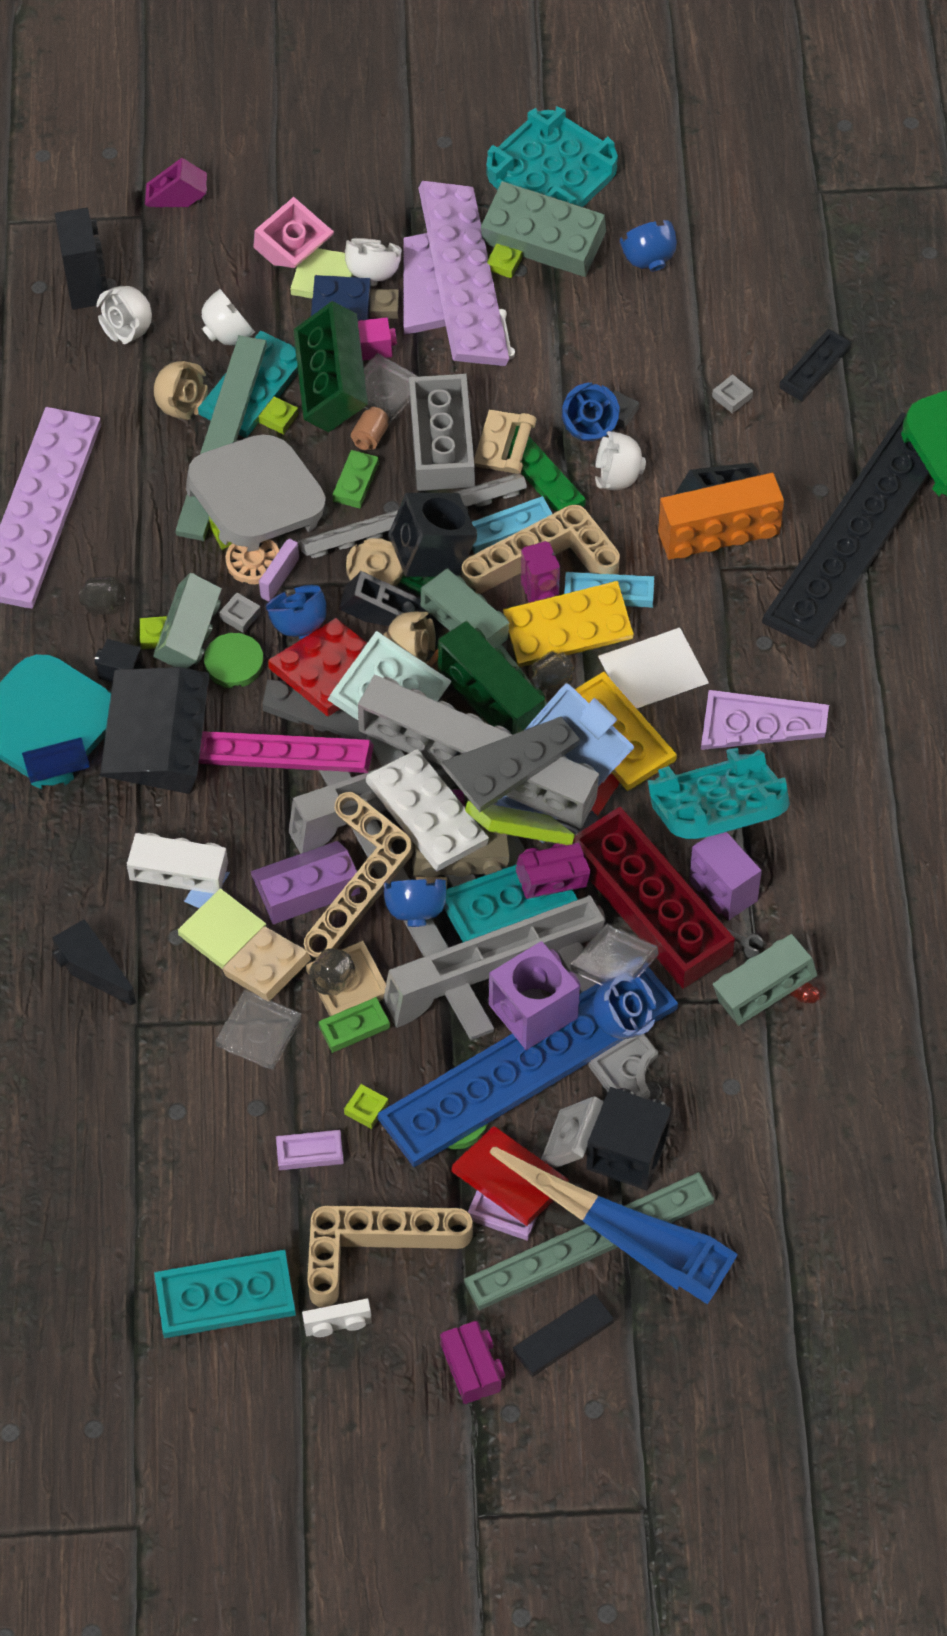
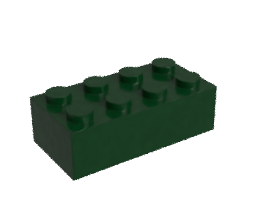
[293,301,368,433]
[438,620,545,735]

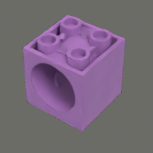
[489,941,581,1050]

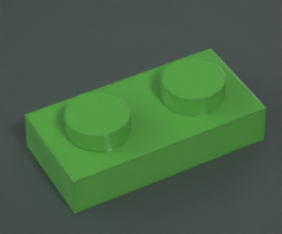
[333,450,379,508]
[318,997,390,1053]

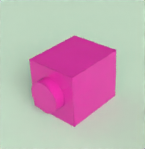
[358,317,397,361]

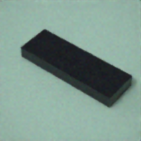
[779,328,851,402]
[513,1294,614,1377]

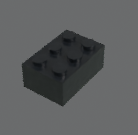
[54,207,108,310]

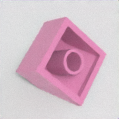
[254,197,334,268]

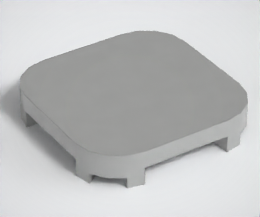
[186,434,325,552]

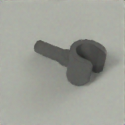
[726,928,763,958]

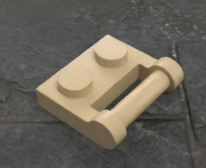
[474,410,537,474]

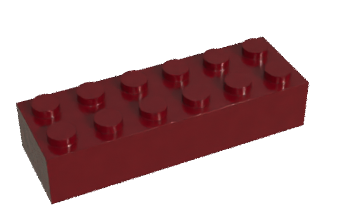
[572,806,735,989]

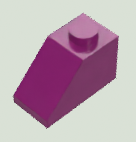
[145,158,207,207]

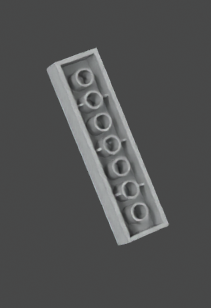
[358,674,599,829]

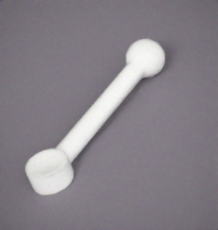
[499,309,515,359]

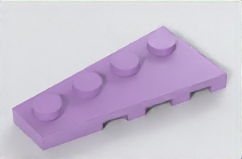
[404,233,446,335]
[701,690,829,750]

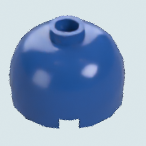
[620,220,677,272]
[562,383,620,442]
[266,585,327,639]
[383,879,446,927]
[592,973,656,1039]

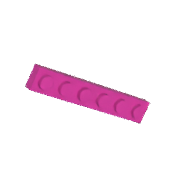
[199,731,374,773]

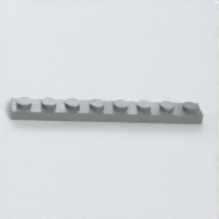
[298,473,527,558]

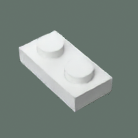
[302,1298,372,1337]

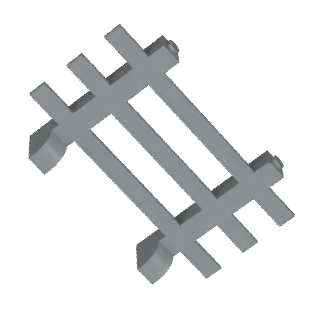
[289,735,605,1040]

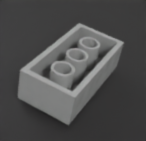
[409,374,475,491]

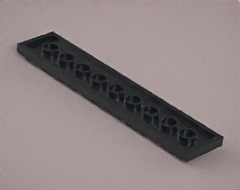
[762,412,930,648]

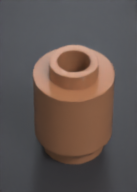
[351,407,389,450]

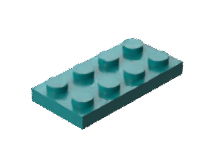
[198,330,298,438]
[444,865,578,942]
[154,1250,296,1338]

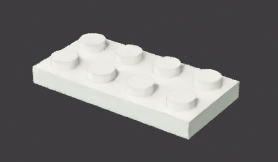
[366,749,489,872]

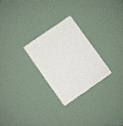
[598,628,709,709]

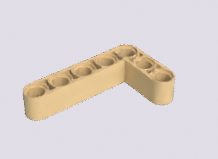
[462,505,620,594]
[304,792,414,959]
[308,1206,473,1307]

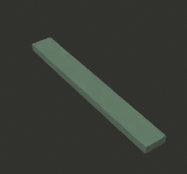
[175,335,267,541]
[464,1172,714,1311]

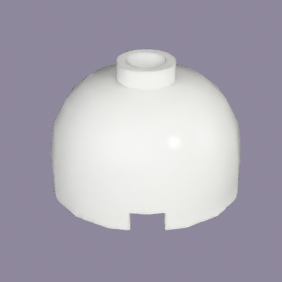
[345,238,402,286]
[97,286,152,344]
[202,289,255,346]
[595,431,646,490]

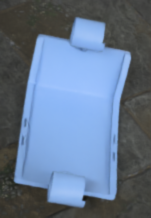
[495,683,634,843]

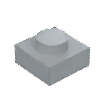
[712,374,753,414]
[219,593,261,633]

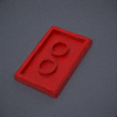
[452,1126,569,1226]

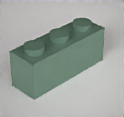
[420,569,509,648]
[153,572,222,669]
[713,934,818,1026]

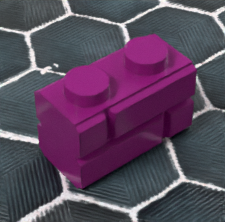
[521,541,560,603]
[516,843,590,899]
[440,1321,505,1404]

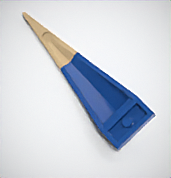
[490,1147,738,1305]

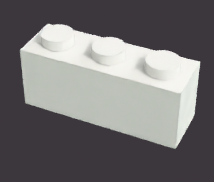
[127,833,228,894]

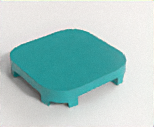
[486,106,618,207]
[0,655,111,789]
[647,748,790,839]

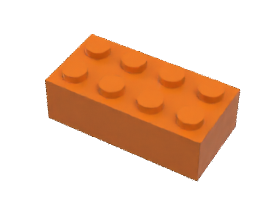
[658,473,784,560]

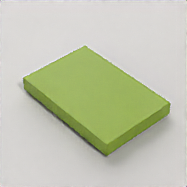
[465,800,575,845]

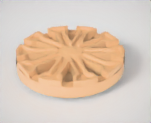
[226,539,279,585]

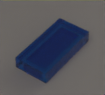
[22,737,90,783]

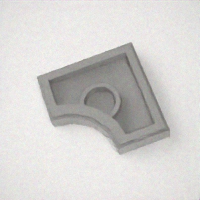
[587,1034,658,1099]

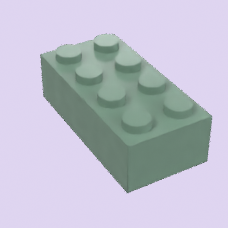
[481,181,606,277]

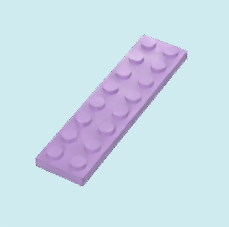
[419,181,509,366]
[0,407,101,609]

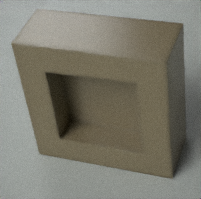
[370,289,399,319]

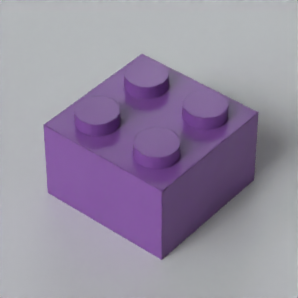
[689,832,762,921]

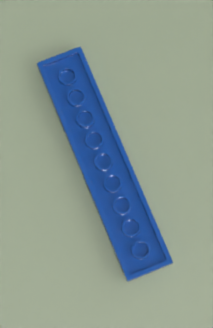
[378,958,678,1167]

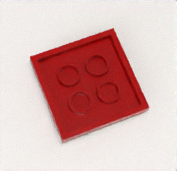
[268,618,367,717]

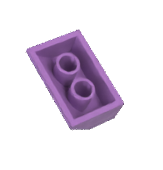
[251,841,360,924]

